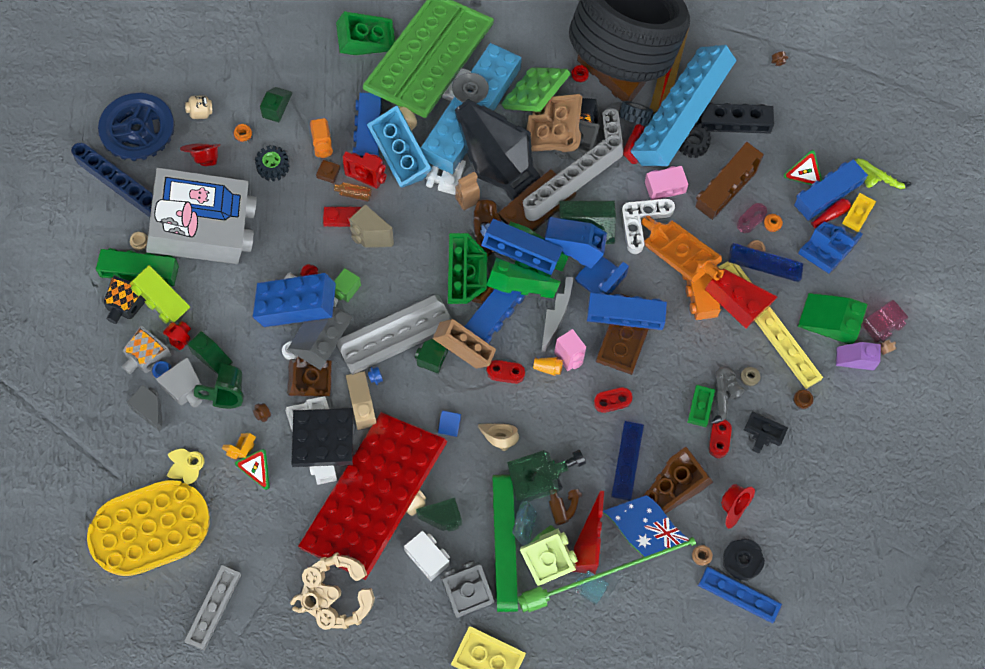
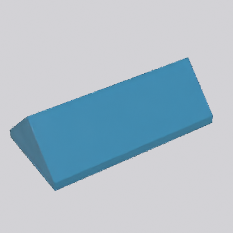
[367,106,432,188]

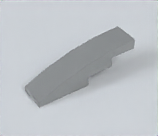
[542,277,573,352]

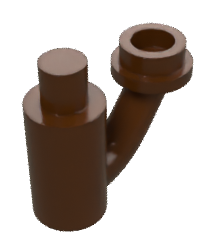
[549,489,582,525]

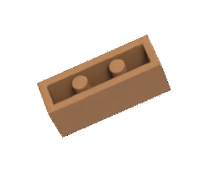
[432,319,496,369]

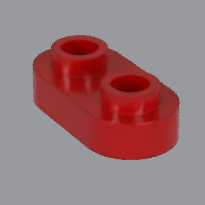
[487,360,525,384]
[594,387,633,413]
[708,420,732,458]

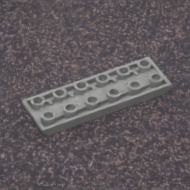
[337,295,452,375]

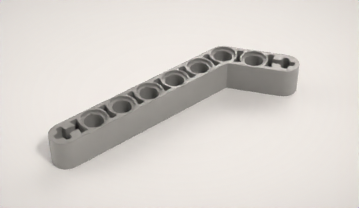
[523,108,623,221]

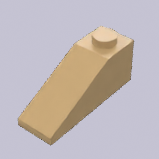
[346,371,376,430]

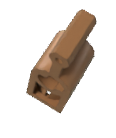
[455,171,480,210]

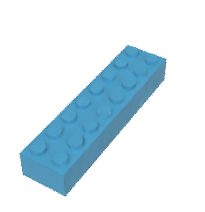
[421,43,522,175]
[631,45,737,166]

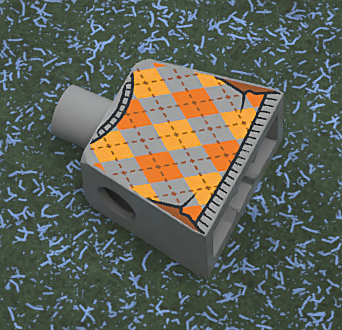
[122,326,171,374]

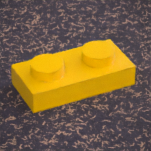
[842,193,876,232]

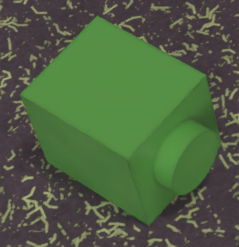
[334,268,361,302]

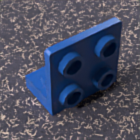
[575,256,629,295]

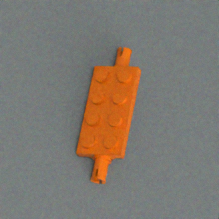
[641,215,724,283]

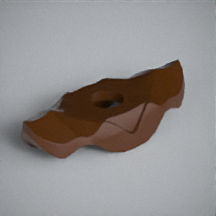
[473,200,501,257]

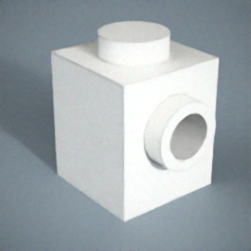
[310,466,337,485]

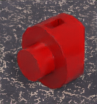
[163,321,191,350]

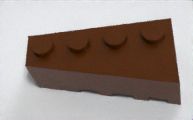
[577,55,646,102]
[695,142,764,220]

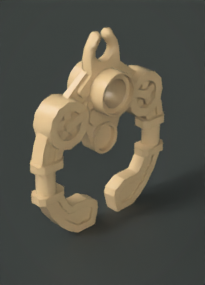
[290,553,375,630]

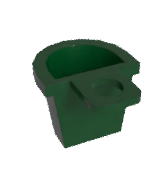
[194,363,244,409]

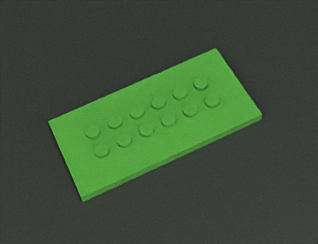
[363,0,494,118]

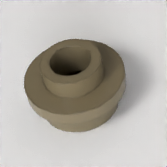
[741,367,760,386]

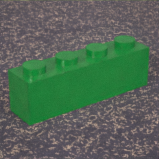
[96,248,179,286]

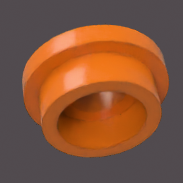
[234,124,252,142]
[764,214,783,232]

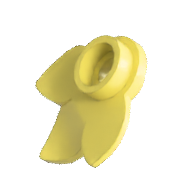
[167,449,205,485]

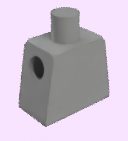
[156,358,203,407]

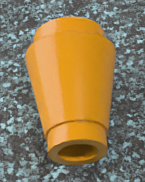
[533,357,563,376]

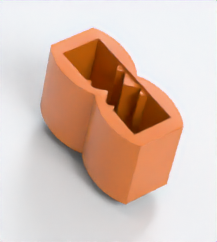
[310,118,333,158]

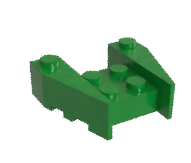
[486,221,569,299]

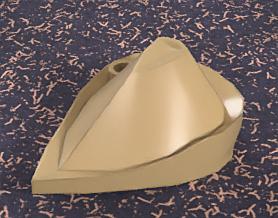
[478,424,519,451]

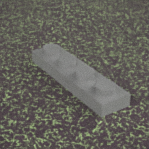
[184,565,241,651]

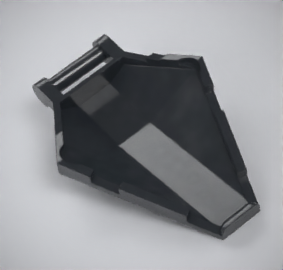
[454,99,541,200]

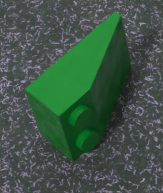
[336,11,395,55]
[797,293,868,344]

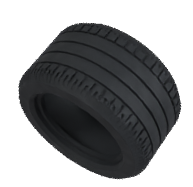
[569,0,690,82]

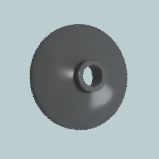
[452,73,489,103]

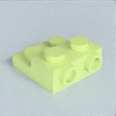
[520,529,578,586]

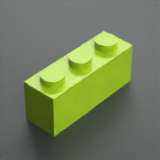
[129,265,190,324]

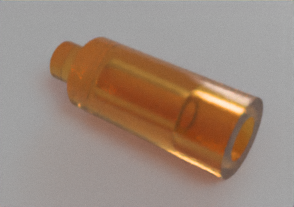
[334,182,372,201]

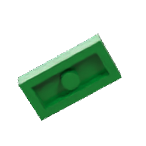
[687,385,715,427]

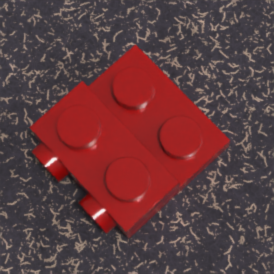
[342,151,387,189]

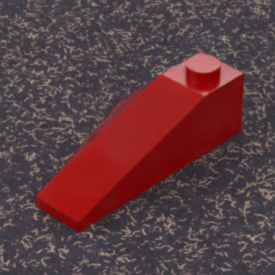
[572,490,604,574]

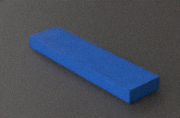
[698,566,782,624]

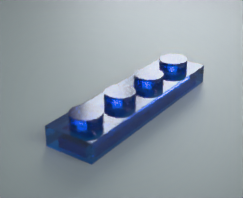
[728,243,803,282]
[611,421,644,501]

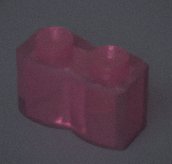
[862,300,908,342]

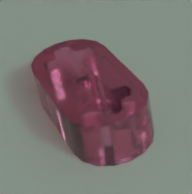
[737,203,767,233]

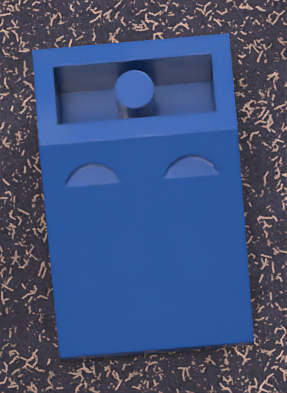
[544,217,607,269]

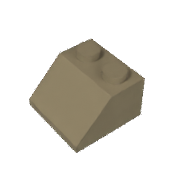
[349,204,394,248]

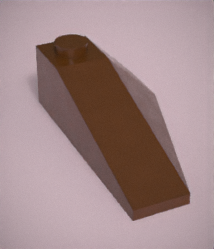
[643,447,713,514]

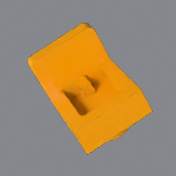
[222,433,256,459]

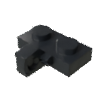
[744,411,788,453]

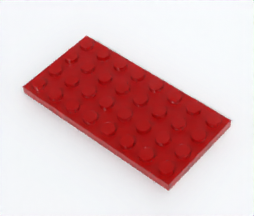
[298,412,447,580]

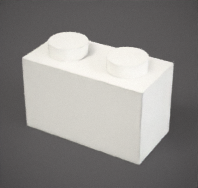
[404,531,450,581]

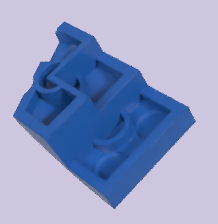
[798,222,863,274]

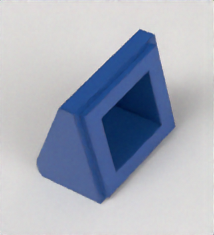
[438,411,461,437]

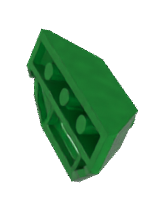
[448,233,487,304]

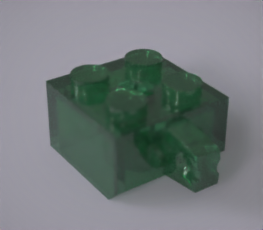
[507,450,569,503]

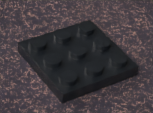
[291,408,353,467]

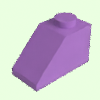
[836,342,881,370]

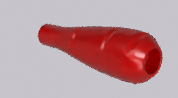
[811,198,851,228]

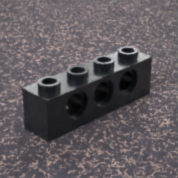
[699,102,774,134]

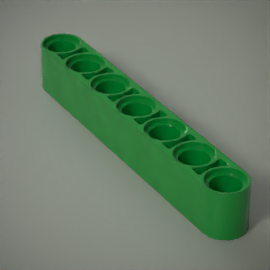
[492,474,518,612]

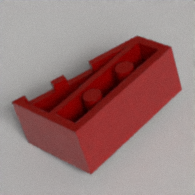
[705,269,777,329]

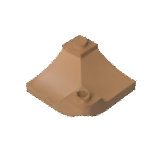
[527,94,582,152]

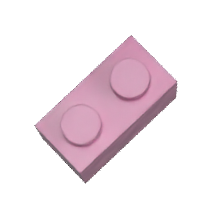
[645,166,688,200]
[554,329,586,371]

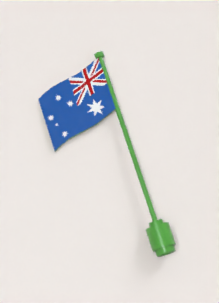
[518,495,696,612]

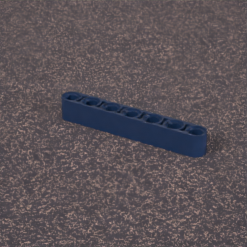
[71,143,153,218]

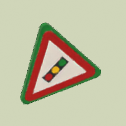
[784,150,822,185]
[235,449,270,490]

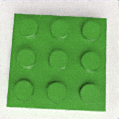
[501,67,571,112]

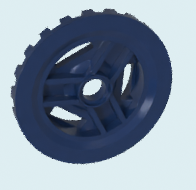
[98,93,175,161]

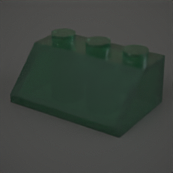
[558,201,616,244]

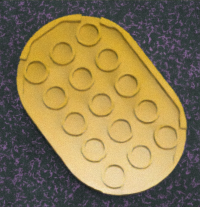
[87,480,210,576]

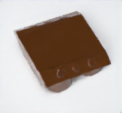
[287,357,332,396]

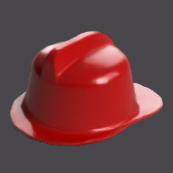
[180,143,221,166]
[721,484,755,529]

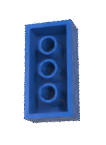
[253,273,336,327]

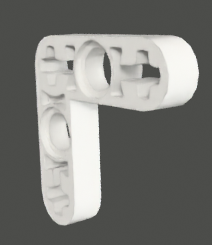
[621,199,675,254]

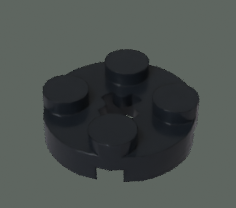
[723,539,765,581]

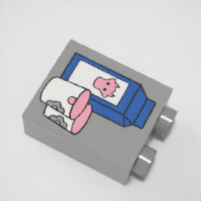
[146,168,257,264]

